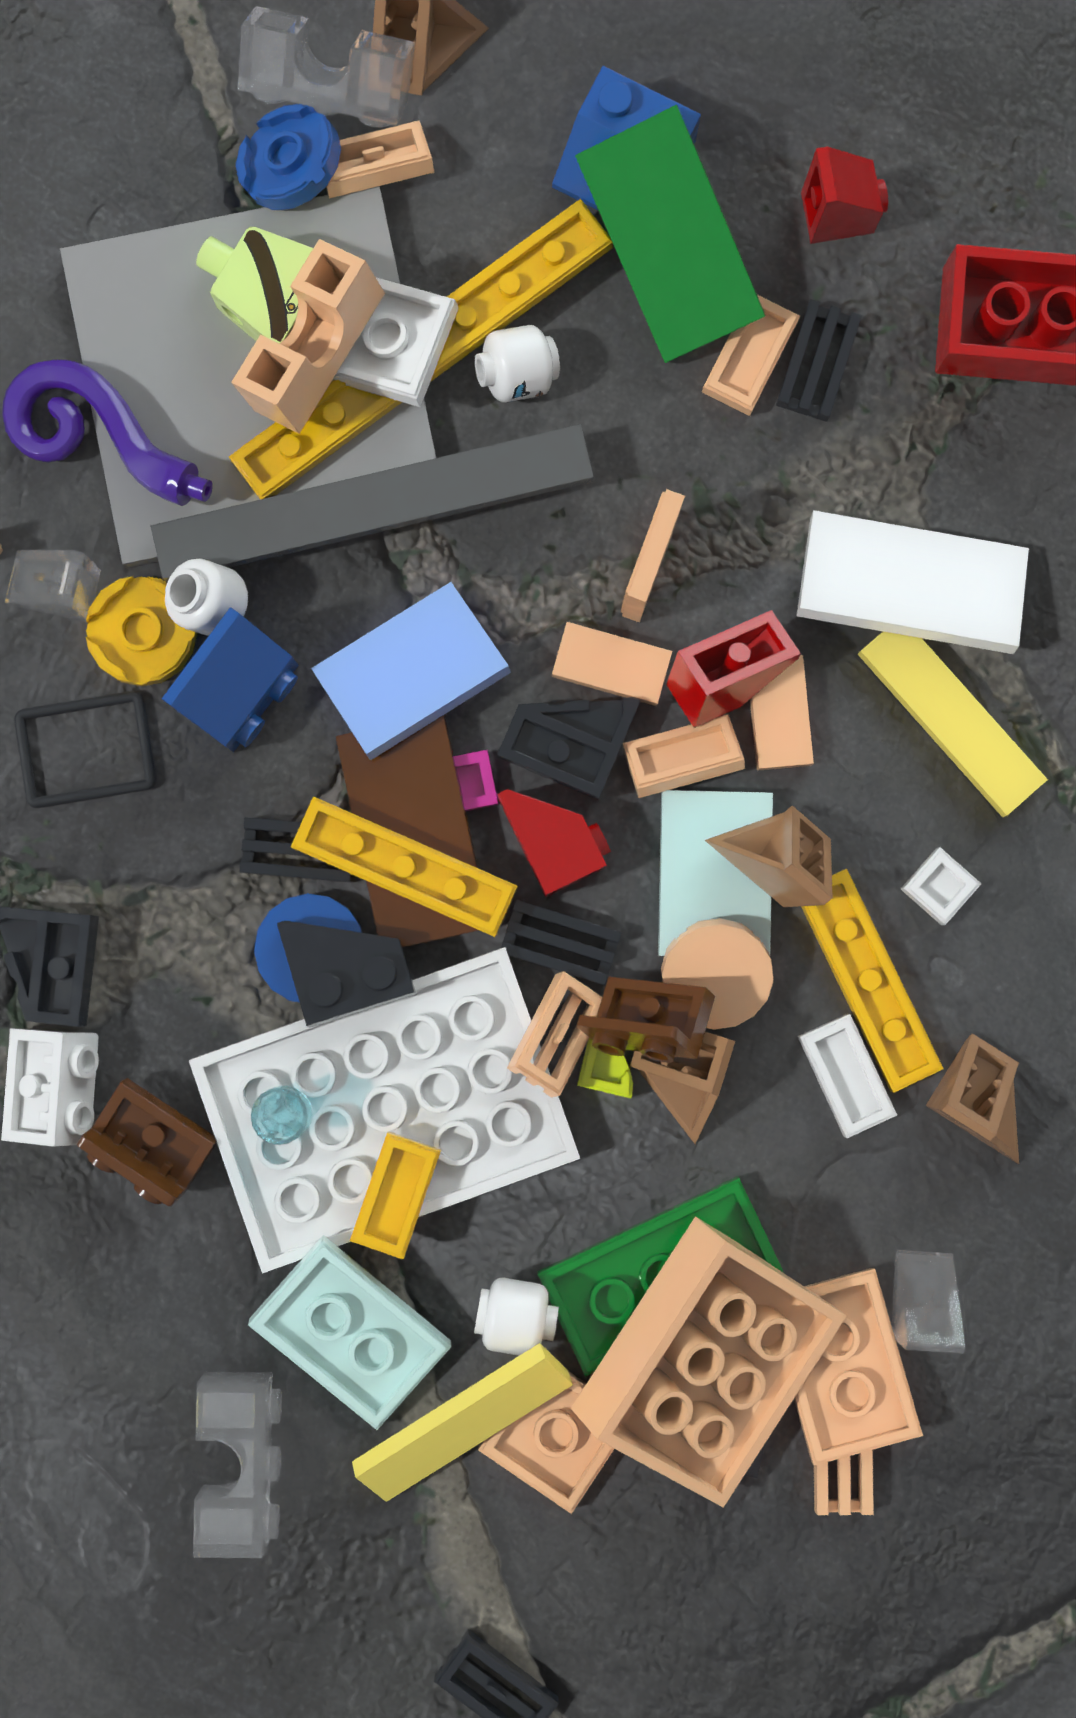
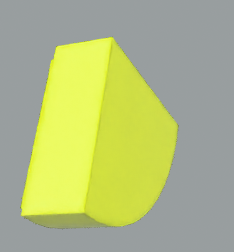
[577,1038,633,1099]

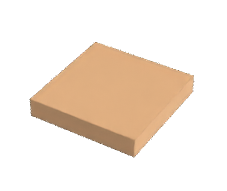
[621,489,685,623]
[478,1371,614,1514]

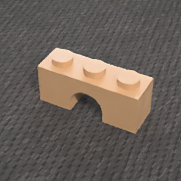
[231,239,385,434]

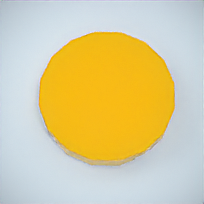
[86,576,197,686]

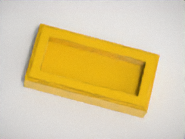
[350,1131,441,1259]

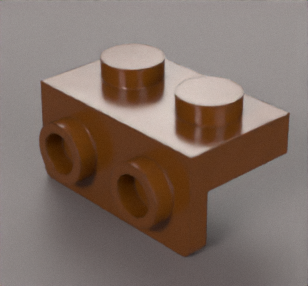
[576,977,715,1063]
[77,1078,217,1207]

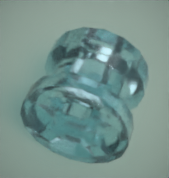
[251,1085,313,1145]

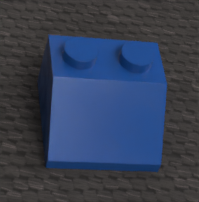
[552,66,701,211]
[162,607,299,753]

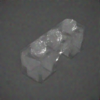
[237,6,415,127]
[193,1372,282,1558]

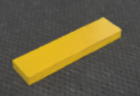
[291,796,518,937]
[801,869,944,1093]

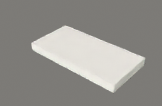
[797,510,1029,654]

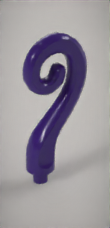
[2,360,213,506]

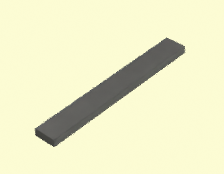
[150,424,594,582]

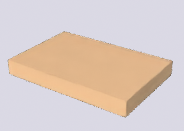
[794,1268,923,1466]

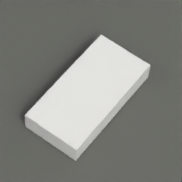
[797,1014,897,1138]

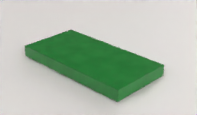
[575,104,766,363]
[537,1176,785,1377]

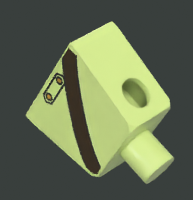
[196,227,313,343]

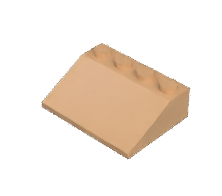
[571,1216,847,1508]

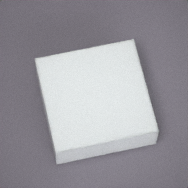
[901,847,981,925]

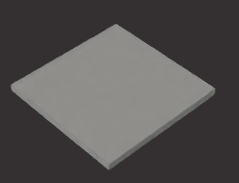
[60,186,436,568]

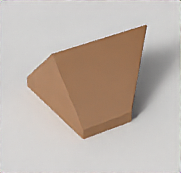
[369,0,489,95]
[705,806,832,907]
[630,1032,735,1144]
[926,1034,1019,1164]

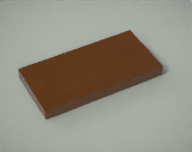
[335,714,480,948]

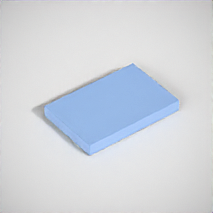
[311,582,511,760]

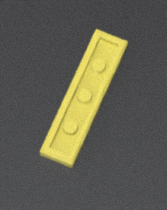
[858,632,1048,817]
[352,1343,573,1502]

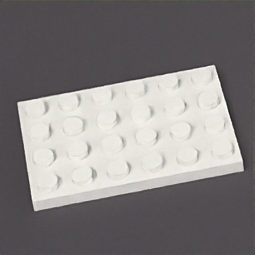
[189,947,580,1273]

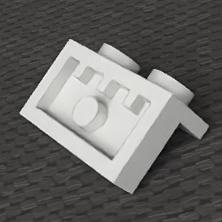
[1,1028,99,1147]

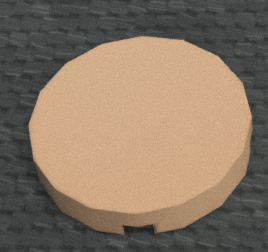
[661,918,774,1030]

